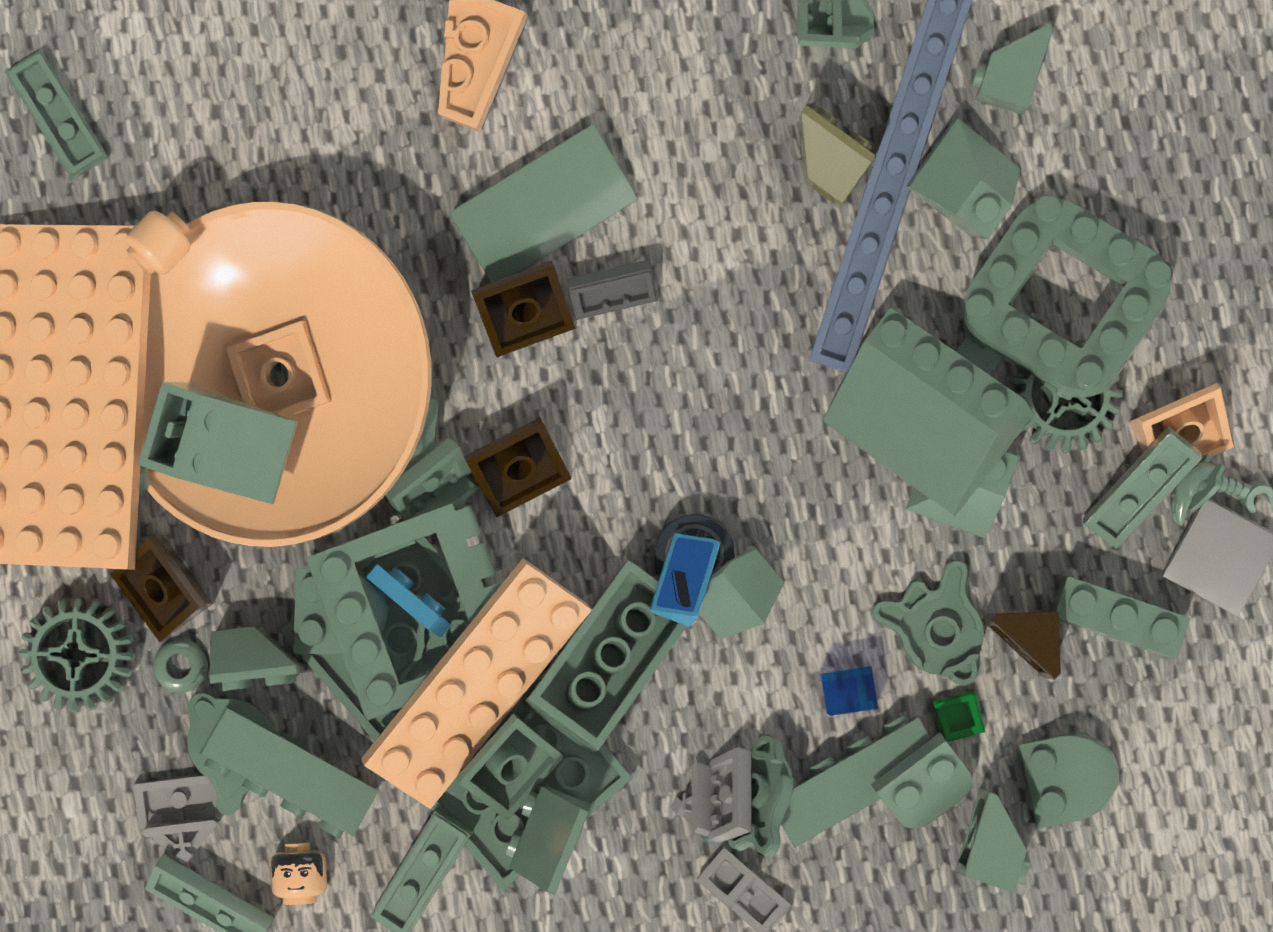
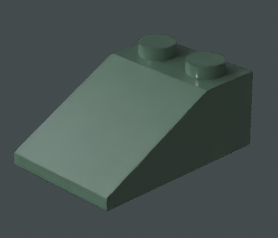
[505,784,590,895]

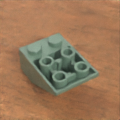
[138,382,298,504]

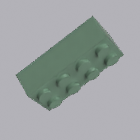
[523,560,687,754]

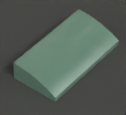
[449,124,638,283]

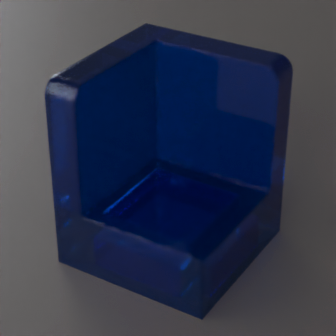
[818,665,878,716]

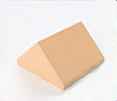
[1129,383,1234,457]

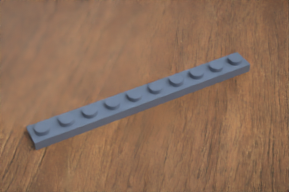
[809,0,972,374]

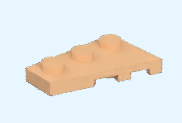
[438,0,528,132]

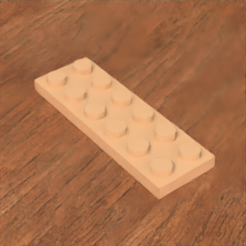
[361,558,592,809]

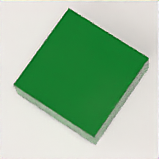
[932,691,985,742]

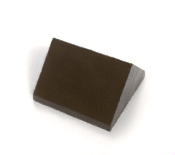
[471,261,576,358]
[464,417,572,517]
[110,534,213,643]
[982,612,1061,680]

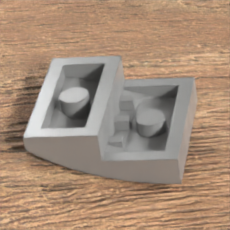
[1163,498,1273,617]

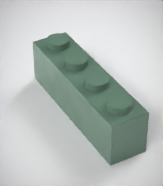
[200,707,378,839]
[781,714,931,848]

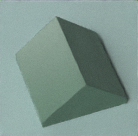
[455,712,565,821]

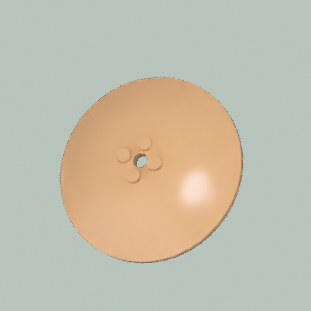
[141,202,432,547]

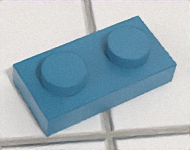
[366,564,452,638]

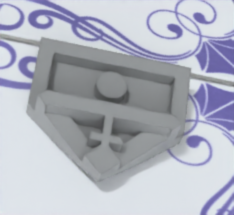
[671,747,751,842]
[133,774,224,866]

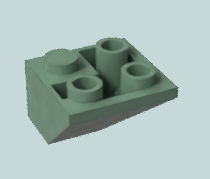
[209,626,306,691]

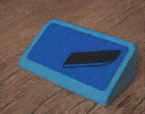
[649,533,721,627]

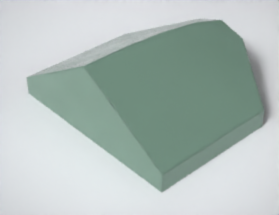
[796,0,874,49]
[699,545,784,639]

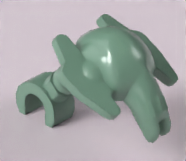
[1170,454,1273,526]

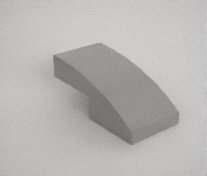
[697,847,793,932]

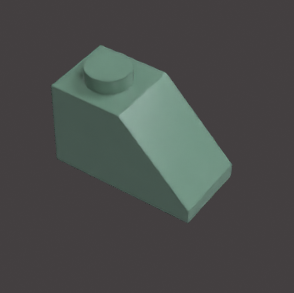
[971,26,1053,115]

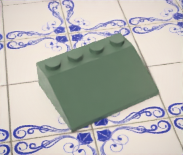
[823,307,1034,516]

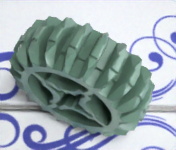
[1008,338,1123,453]
[19,597,136,713]

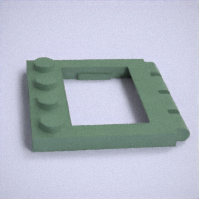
[306,503,501,721]

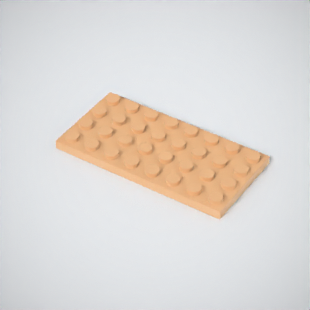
[0,224,151,570]

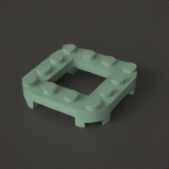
[964,195,1171,400]

